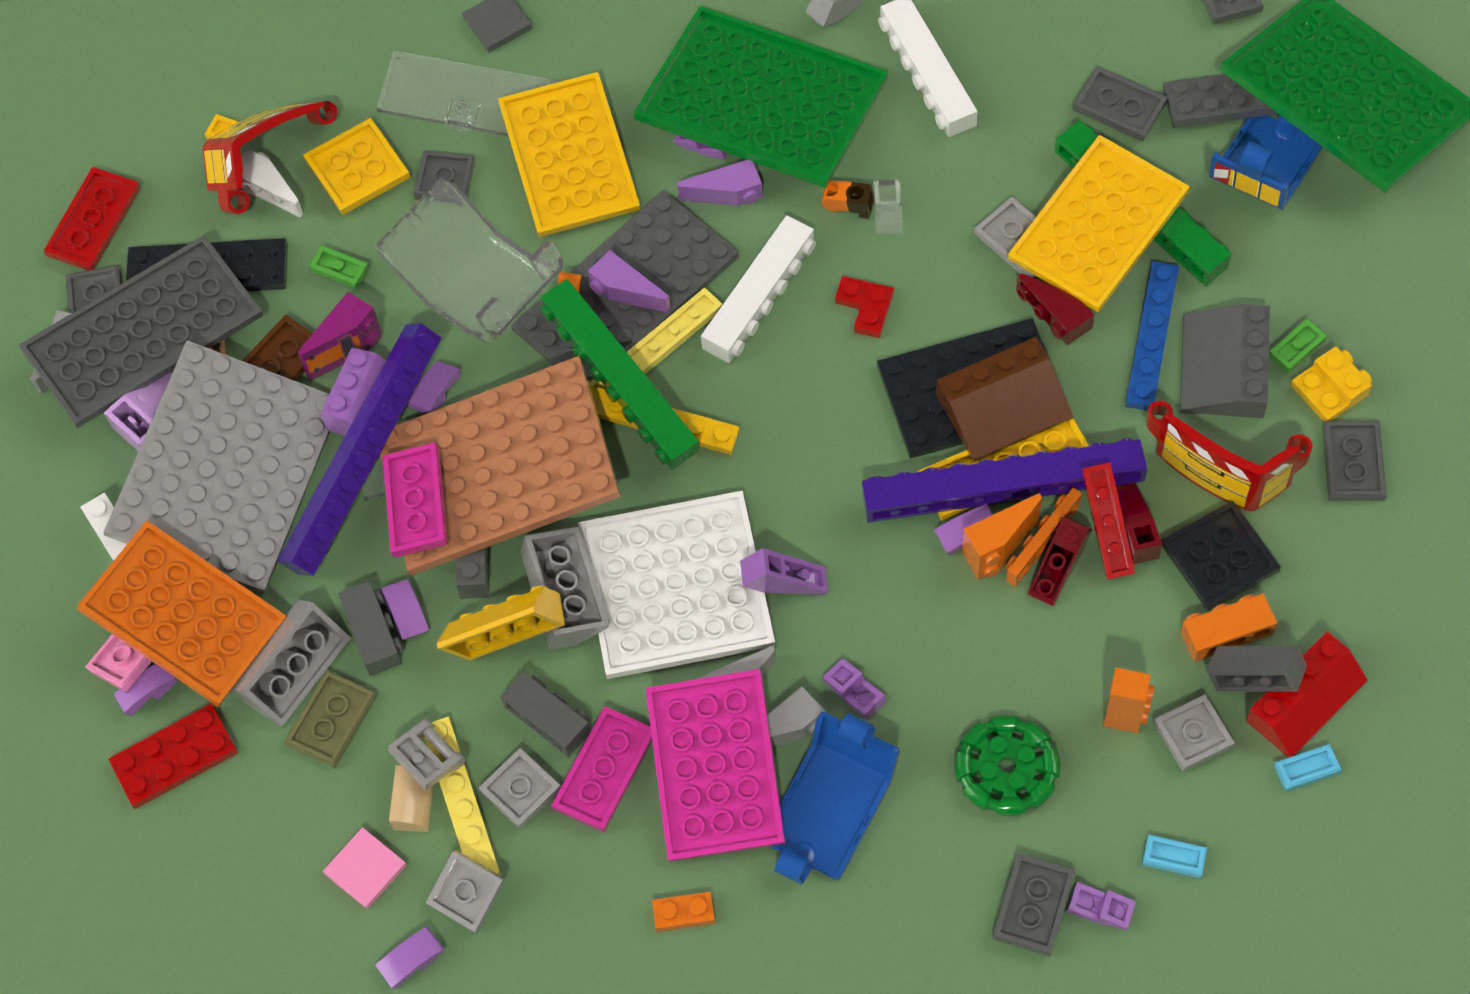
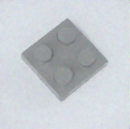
[1153,695,1235,772]
[478,748,561,829]
[426,850,506,932]

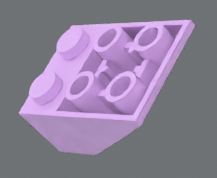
[104,372,172,451]

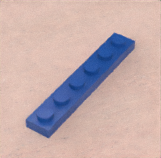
[1125,261,1179,411]

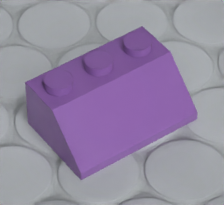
[320,347,386,436]

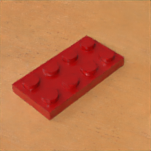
[43,167,141,271]
[108,703,238,810]

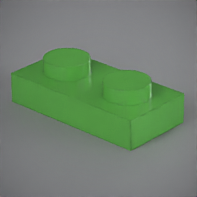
[309,245,370,289]
[1269,318,1327,374]

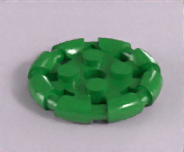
[954,715,1061,816]

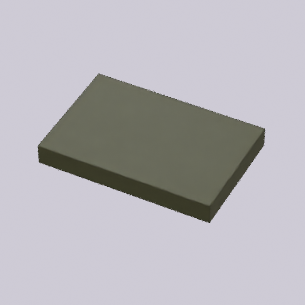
[284,670,377,769]

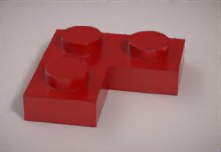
[835,276,894,338]

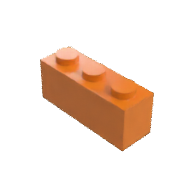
[1181,593,1277,662]
[1104,667,1155,733]

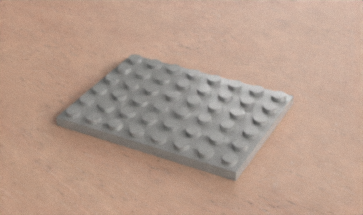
[104,340,329,594]

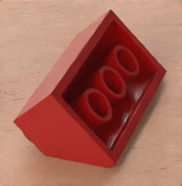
[1246,631,1368,758]

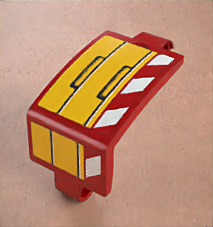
[202,101,338,214]
[1146,401,1313,512]

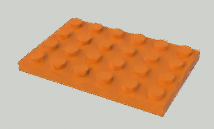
[77,520,287,707]

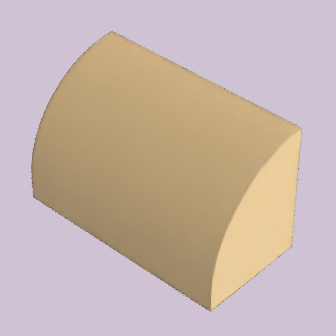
[389,766,434,832]

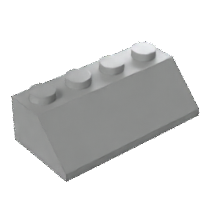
[520,526,609,651]
[232,600,351,727]

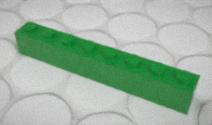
[1055,120,1231,287]
[540,279,699,470]

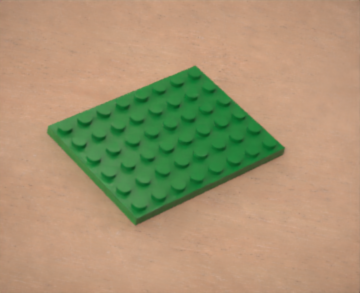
[1219,0,1470,193]
[634,6,888,188]

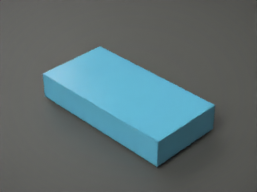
[1274,744,1342,792]
[1142,834,1207,879]

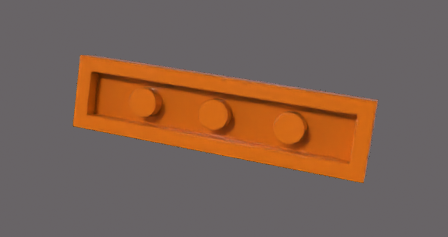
[1005,488,1082,587]

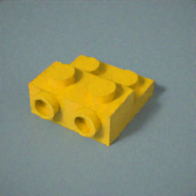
[1290,346,1372,421]

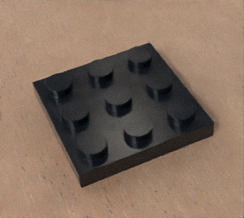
[1161,501,1281,611]

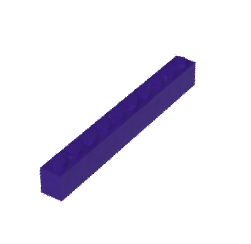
[277,323,442,576]
[862,438,1147,523]

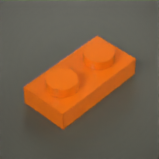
[652,892,715,932]

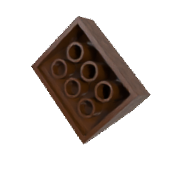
[936,337,1073,462]

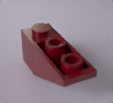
[1016,273,1094,345]
[1116,483,1162,564]
[1028,517,1093,606]

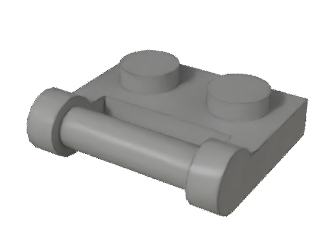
[388,719,466,791]

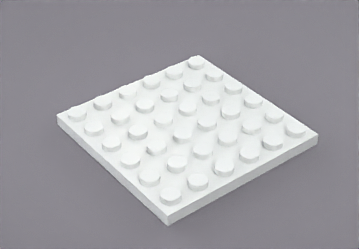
[578,491,775,679]

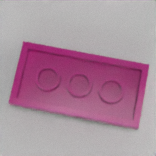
[383,443,448,558]
[551,706,652,833]

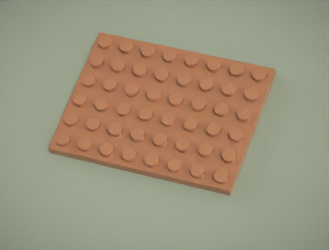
[380,356,621,576]

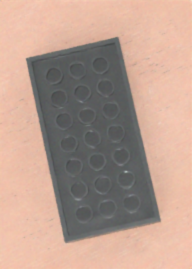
[511,190,739,383]
[19,235,263,429]

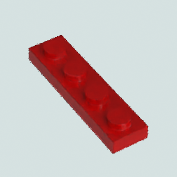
[1081,462,1135,580]

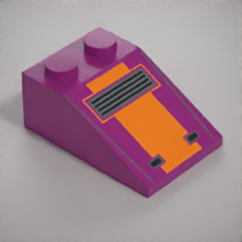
[298,292,382,380]

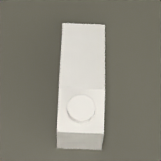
[242,149,303,218]

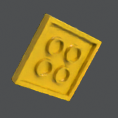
[303,118,411,216]

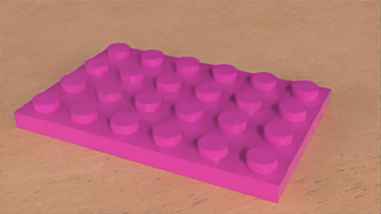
[646,669,786,862]

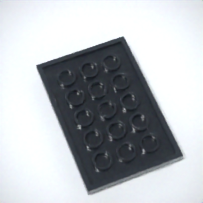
[877,318,1046,459]

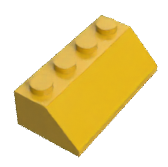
[437,586,565,661]

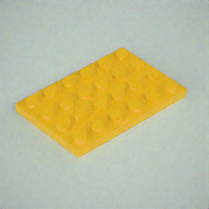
[498,72,641,237]
[1008,135,1190,313]

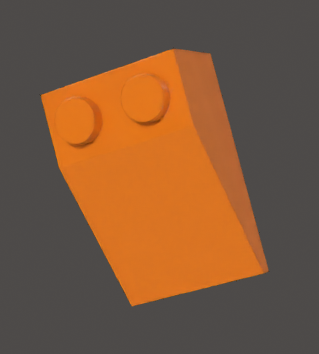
[962,493,1042,580]

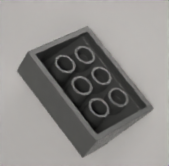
[1180,304,1270,418]

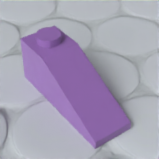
[676,160,763,206]
[588,250,671,313]
[740,548,828,595]

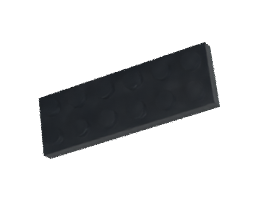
[126,238,288,291]

